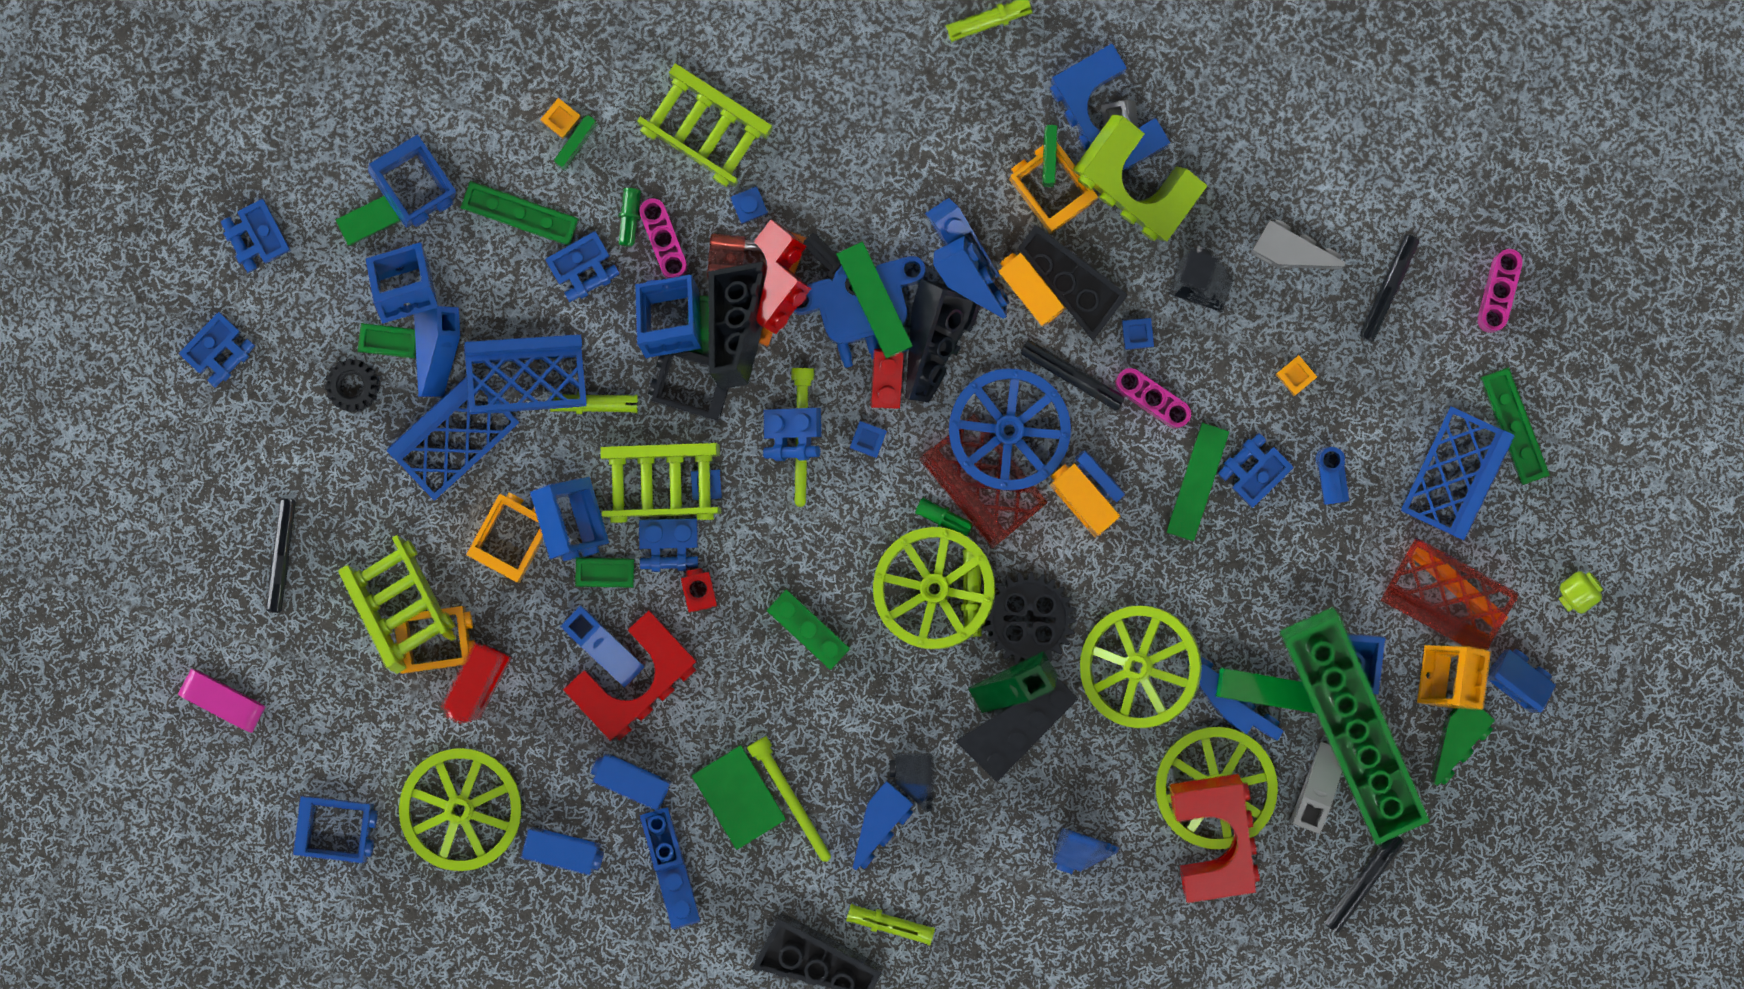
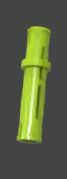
[945,0,1033,43]
[550,392,638,414]
[961,549,982,637]
[846,904,935,946]

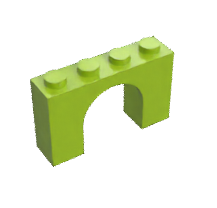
[1072,114,1207,242]

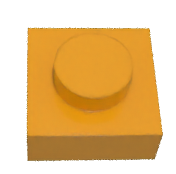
[540,98,582,139]
[1276,355,1317,396]

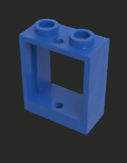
[368,134,456,228]
[366,242,438,324]
[635,275,702,358]
[530,477,609,562]
[590,754,672,810]
[293,796,378,863]
[521,827,604,875]

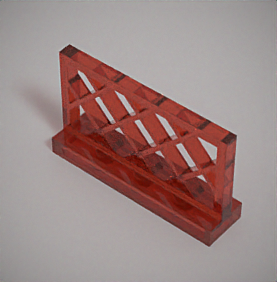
[919,414,1048,548]
[1381,537,1519,651]

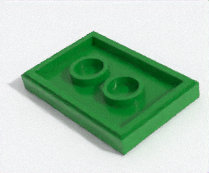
[691,745,786,850]

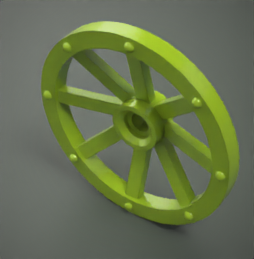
[873,527,995,650]
[1080,606,1202,728]
[1155,727,1278,849]
[399,748,522,871]

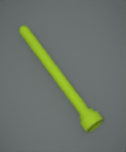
[791,368,814,507]
[747,736,831,862]

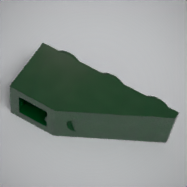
[968,652,1058,713]

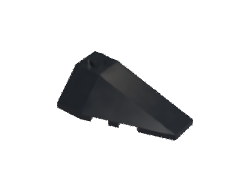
[905,279,980,403]
[889,753,933,812]

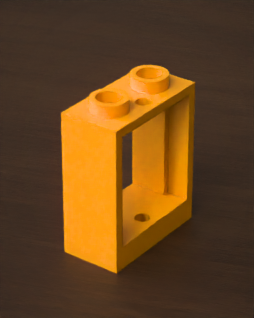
[1009,142,1098,235]
[998,252,1067,327]
[1049,463,1121,537]
[466,492,544,583]
[394,606,475,674]
[1417,645,1491,710]

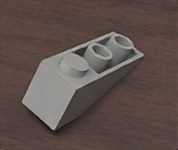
[1250,220,1346,269]
[1289,742,1342,835]

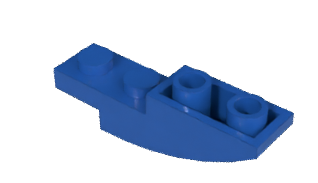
[1187,656,1284,741]
[640,807,701,930]

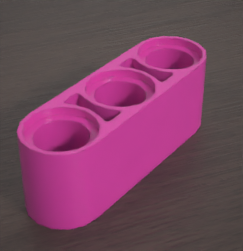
[640,198,688,279]
[1478,249,1523,333]
[1115,368,1191,429]
[178,668,266,733]

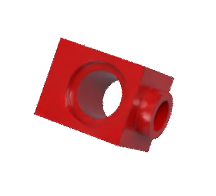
[680,568,718,613]

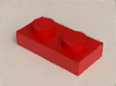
[870,349,904,409]

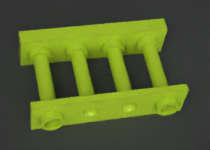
[637,63,773,187]
[600,443,721,523]
[338,535,456,674]

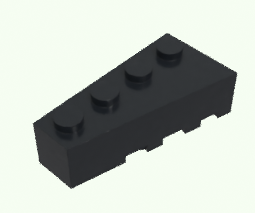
[1168,246,1233,313]
[954,678,1079,782]
[751,912,884,989]

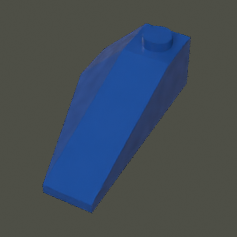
[1052,828,1120,874]

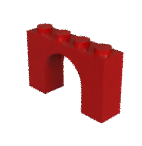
[563,611,697,741]
[441,643,512,724]
[1169,774,1260,903]

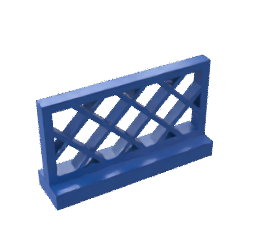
[464,334,587,414]
[386,371,520,501]
[1401,406,1515,541]

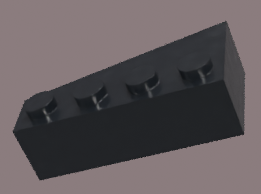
[1018,225,1128,341]
[708,261,767,389]

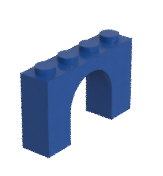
[1049,43,1170,173]

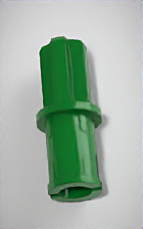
[618,188,642,247]
[915,497,972,537]

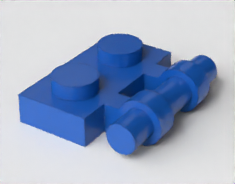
[220,198,291,273]
[545,231,620,302]
[178,312,255,388]
[763,408,822,461]
[1217,433,1294,508]
[1075,450,1125,503]
[639,519,698,572]

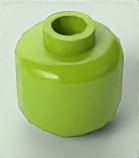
[1559,571,1604,614]

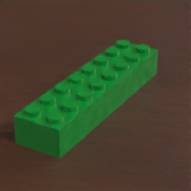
[1279,607,1430,845]

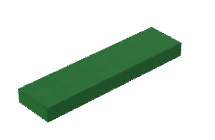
[460,181,579,246]
[836,241,912,359]
[1481,367,1550,486]
[1166,423,1230,542]
[1216,668,1316,714]

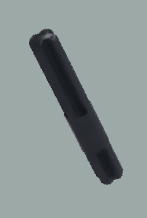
[1360,234,1419,342]
[1021,340,1125,410]
[266,498,296,613]
[1325,836,1404,933]

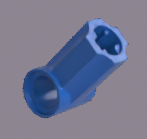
[1315,447,1349,505]

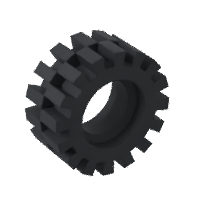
[324,359,380,412]

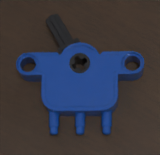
[793,233,925,368]

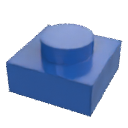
[730,186,768,225]
[1122,318,1154,350]
[850,421,887,459]
[691,469,722,501]

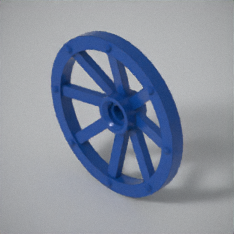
[949,369,1071,491]

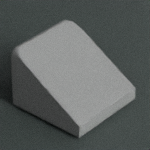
[1101,100,1139,128]

